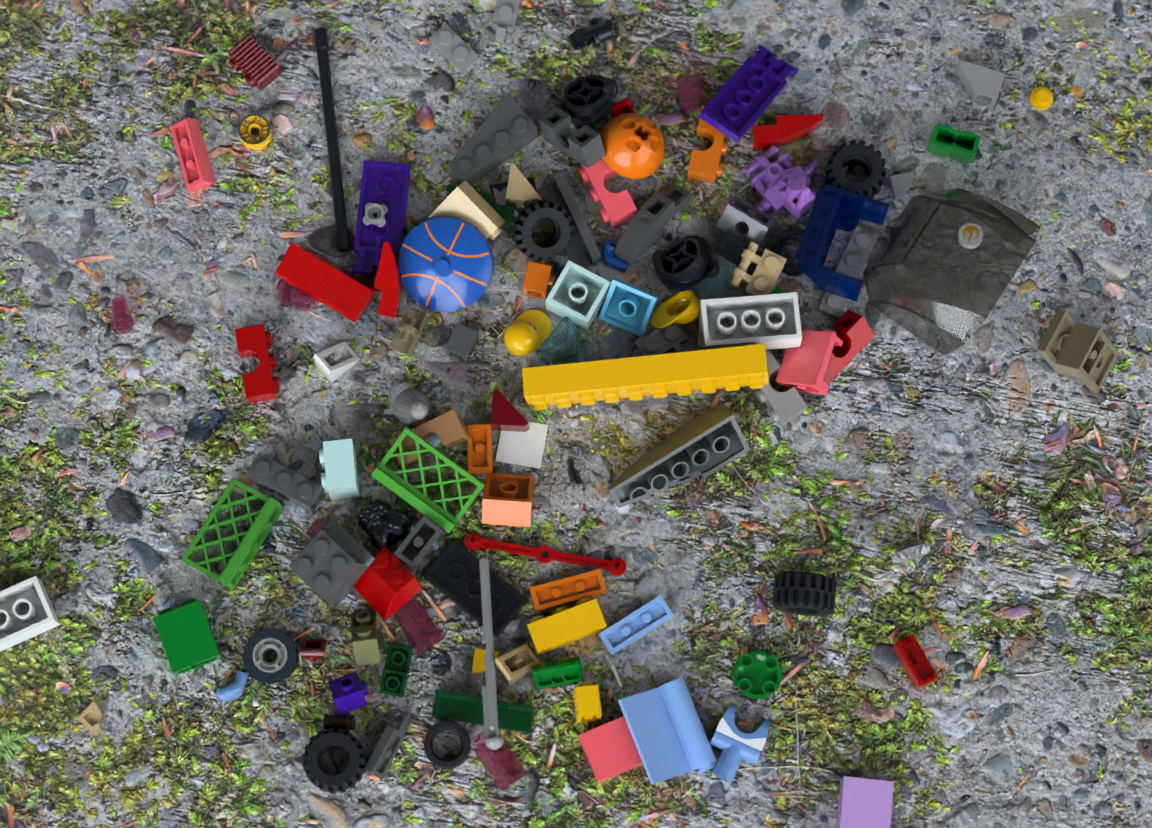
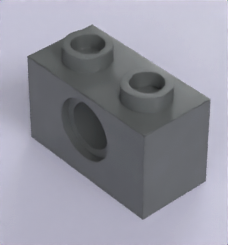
[716,196,776,248]

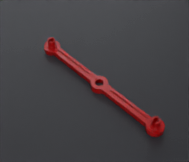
[464,533,626,576]

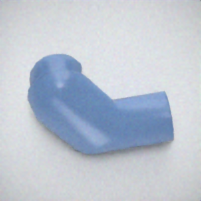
[216,671,249,701]

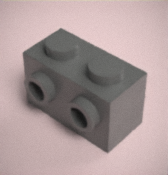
[394,516,445,574]

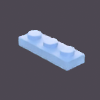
[598,595,674,656]

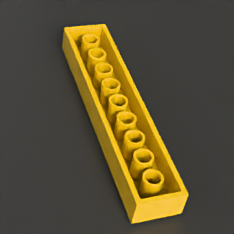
[522,344,769,410]

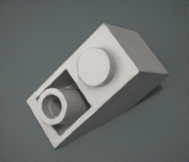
[956,60,1005,107]

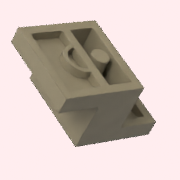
[1037,309,1119,393]

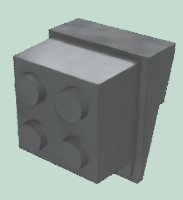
[289,518,376,607]

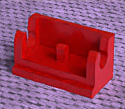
[892,634,938,691]

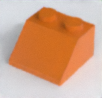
[482,473,534,527]

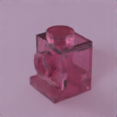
[676,74,703,113]

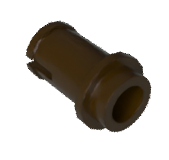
[323,712,356,732]

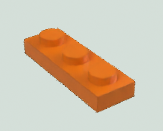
[529,569,607,612]

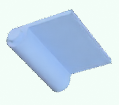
[618,678,717,785]

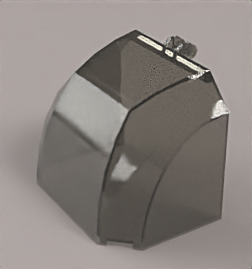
[863,188,1040,356]

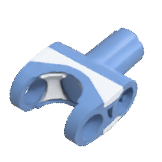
[710,703,771,783]

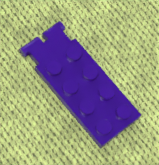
[699,44,798,143]
[351,160,411,276]

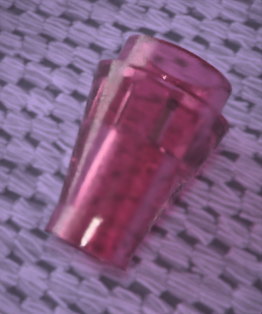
[110,297,134,334]

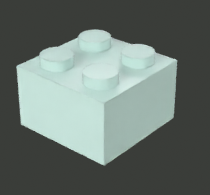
[545,260,611,330]
[319,438,360,499]

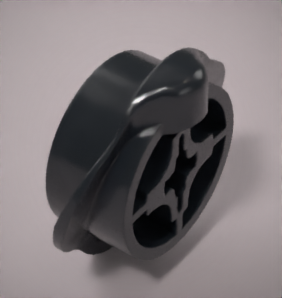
[560,75,619,125]
[652,235,720,292]

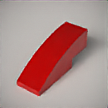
[752,114,823,151]
[373,241,401,318]

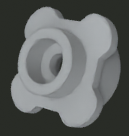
[362,203,388,227]

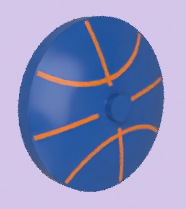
[398,216,494,312]

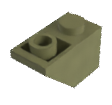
[351,610,381,666]

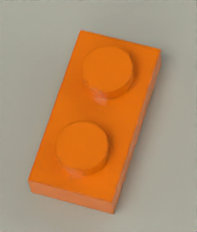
[467,424,493,474]

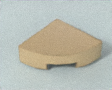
[77,700,103,735]

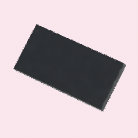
[422,539,528,639]

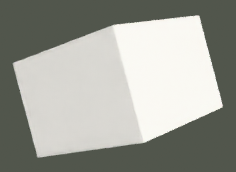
[313,341,360,383]

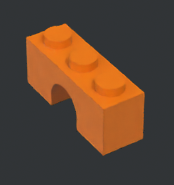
[687,105,728,184]

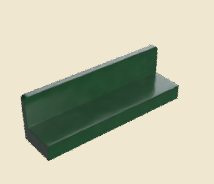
[432,689,534,734]

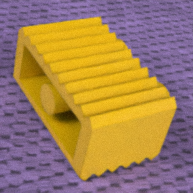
[573,681,602,723]

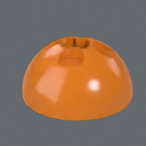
[599,113,665,179]

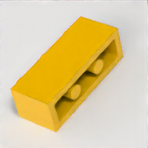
[527,597,607,655]

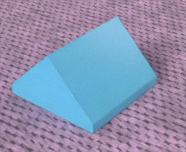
[598,278,658,337]

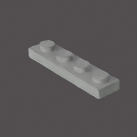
[817,226,878,320]

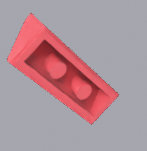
[170,117,215,191]

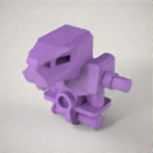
[742,144,819,218]

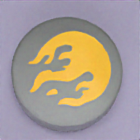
[958,223,983,249]

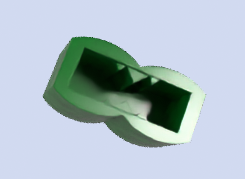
[927,125,980,163]

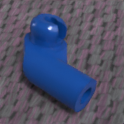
[601,240,629,273]

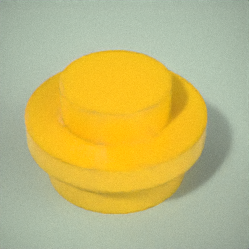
[1029,87,1053,110]

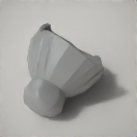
[384,382,433,428]

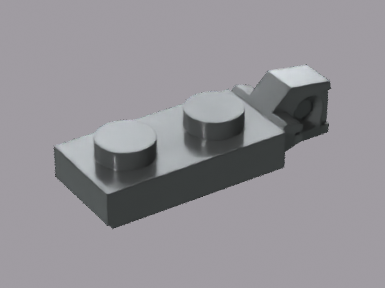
[364,709,411,779]

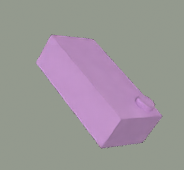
[837,776,894,828]

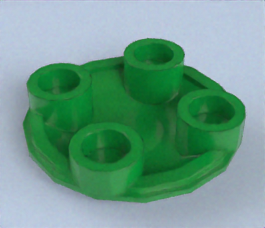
[733,650,782,699]

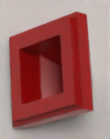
[610,97,635,118]

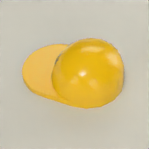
[651,290,700,329]
[503,310,552,357]

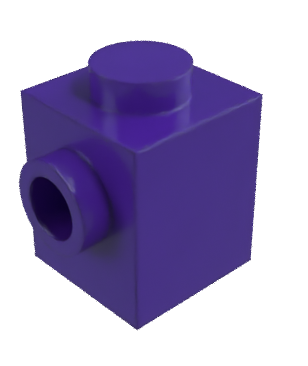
[328,672,369,715]

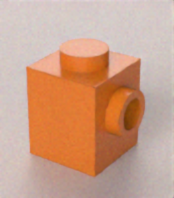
[522,260,556,300]

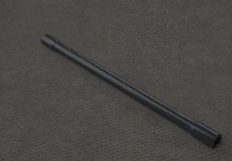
[313,28,351,253]

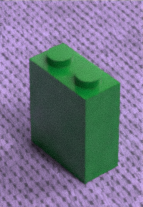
[153,599,222,676]

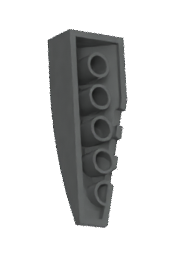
[607,402,750,508]

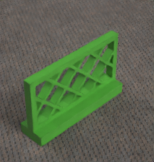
[371,427,485,533]
[181,478,284,591]

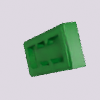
[531,656,584,690]

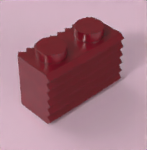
[228,35,282,91]

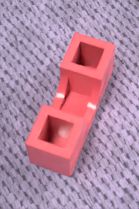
[578,158,637,228]

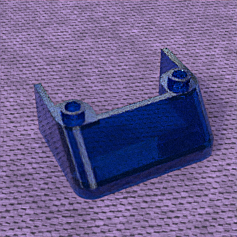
[795,185,890,302]

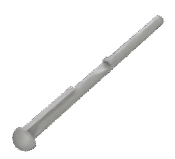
[479,559,504,750]

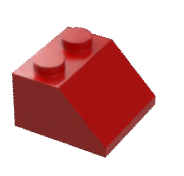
[355,546,422,621]

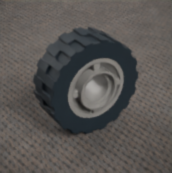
[243,628,298,684]

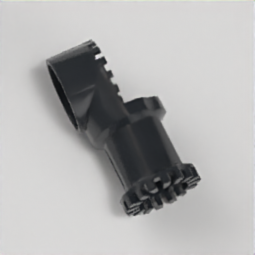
[568,19,618,51]

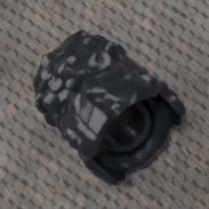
[358,499,411,550]

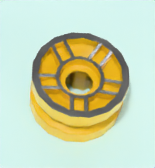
[238,114,273,151]

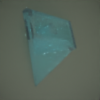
[535,316,588,366]

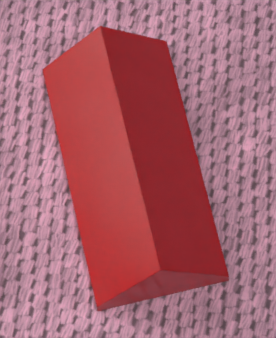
[275,242,381,323]

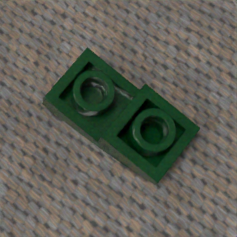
[379,643,414,697]

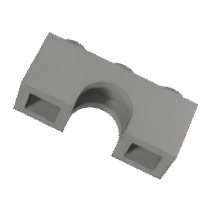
[754,350,808,427]

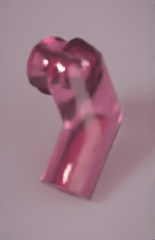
[277,279,294,307]

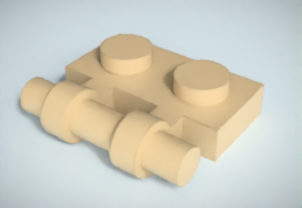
[730,242,787,296]

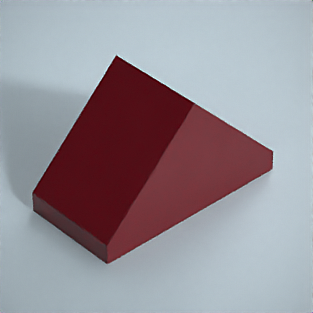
[491,388,529,432]

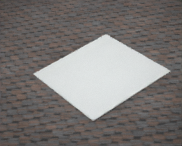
[495,421,548,469]

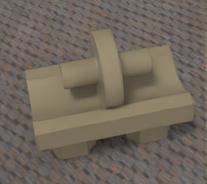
[389,308,429,357]

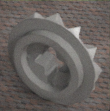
[891,542,931,563]

